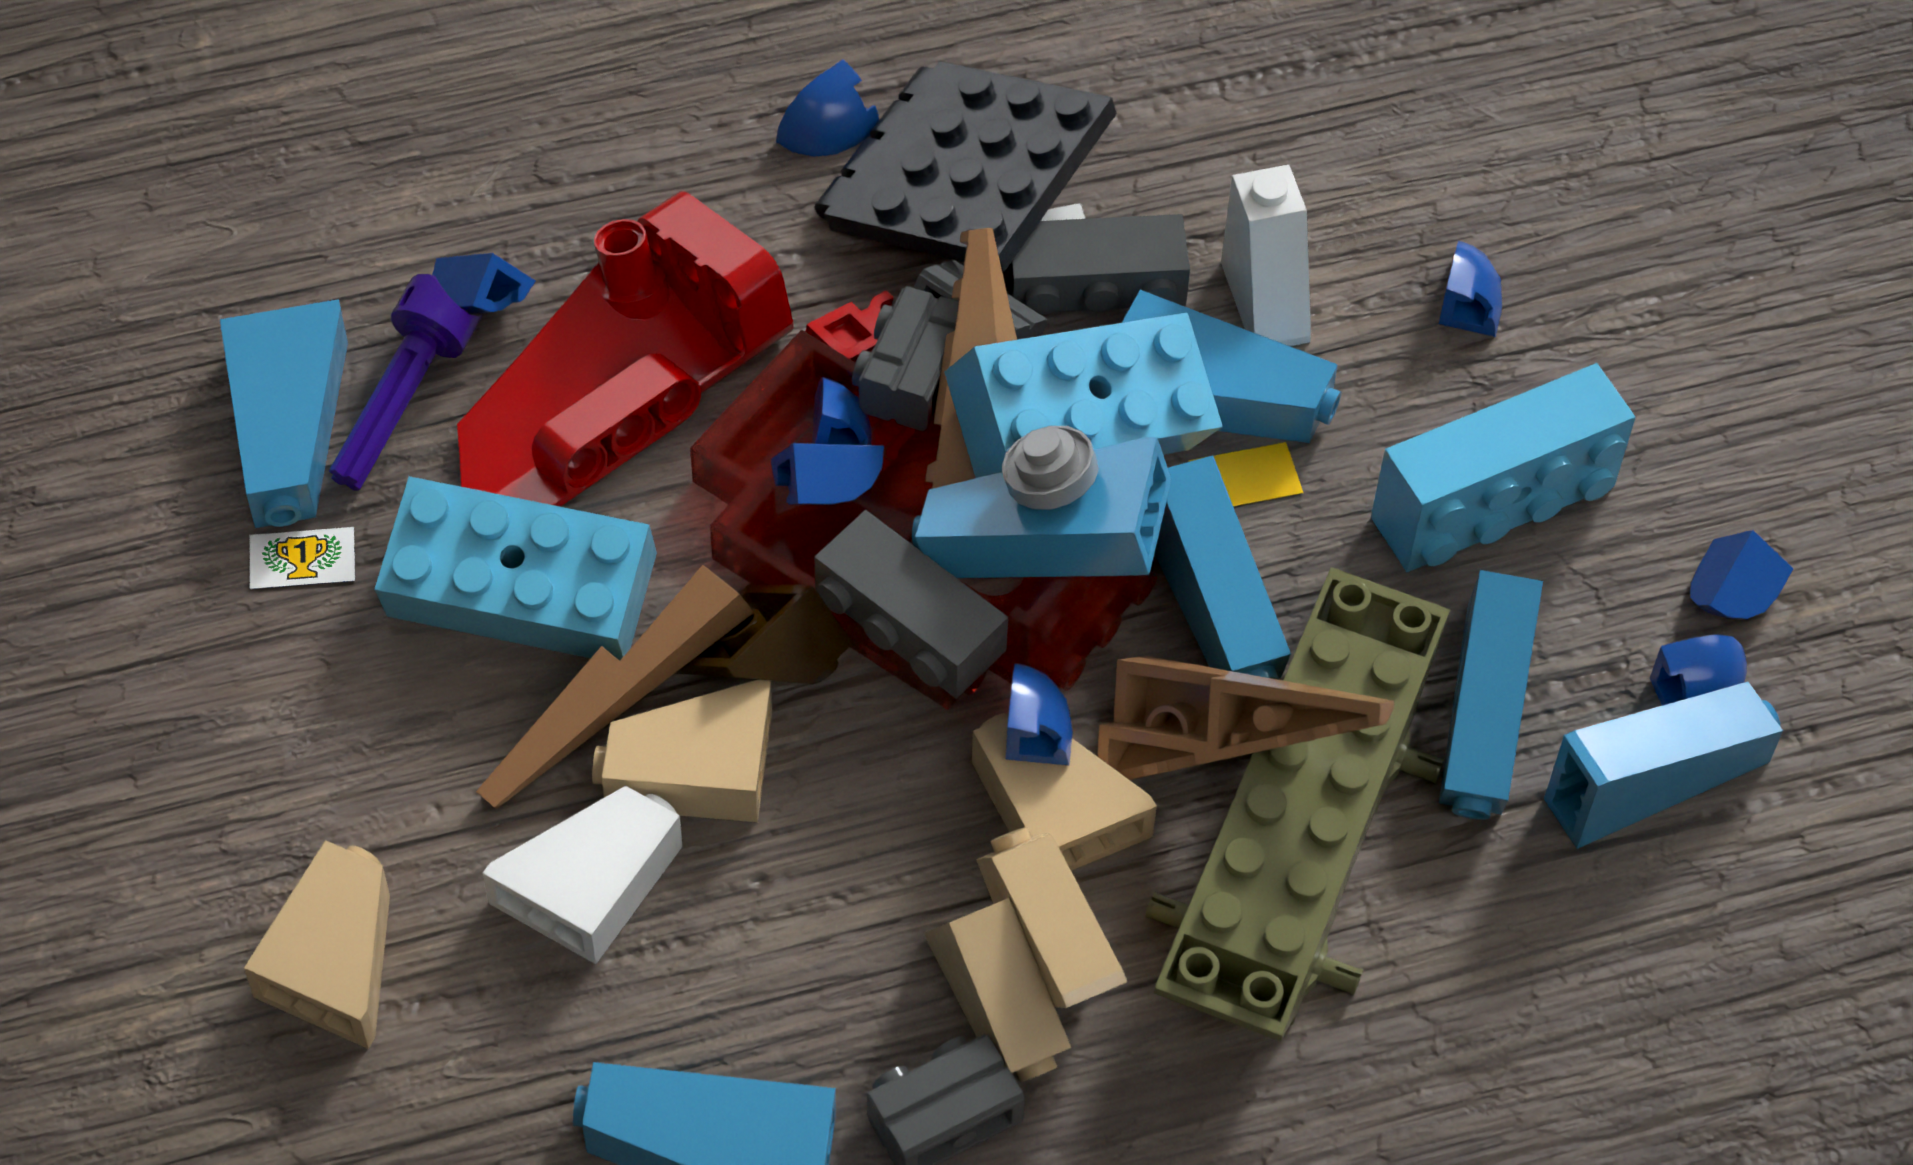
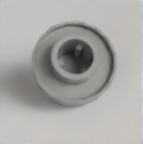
[1002,426,1099,510]

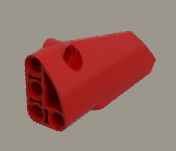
[457,191,794,507]

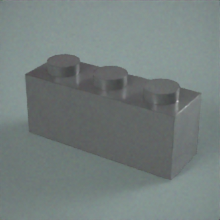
[1007,214,1190,315]
[815,510,1008,699]

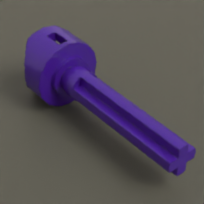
[329,274,482,491]

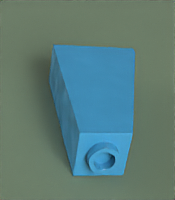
[1122,290,1342,443]
[220,299,348,528]
[912,437,1172,578]
[1154,455,1291,680]
[1439,570,1543,820]
[1544,682,1783,849]
[573,1062,836,1165]

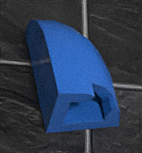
[776,59,879,157]
[1439,240,1502,337]
[432,253,535,314]
[812,377,872,445]
[771,443,884,505]
[1690,530,1794,619]
[1650,634,1747,706]
[1005,663,1073,766]

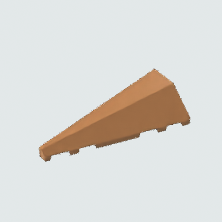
[925,228,1017,489]
[476,565,754,809]
[1097,656,1394,780]

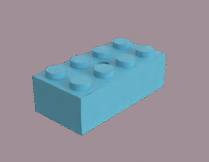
[944,312,1223,478]
[1371,363,1636,572]
[374,476,657,661]

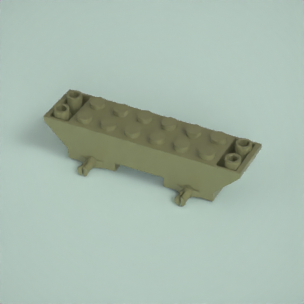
[1145,567,1451,1042]

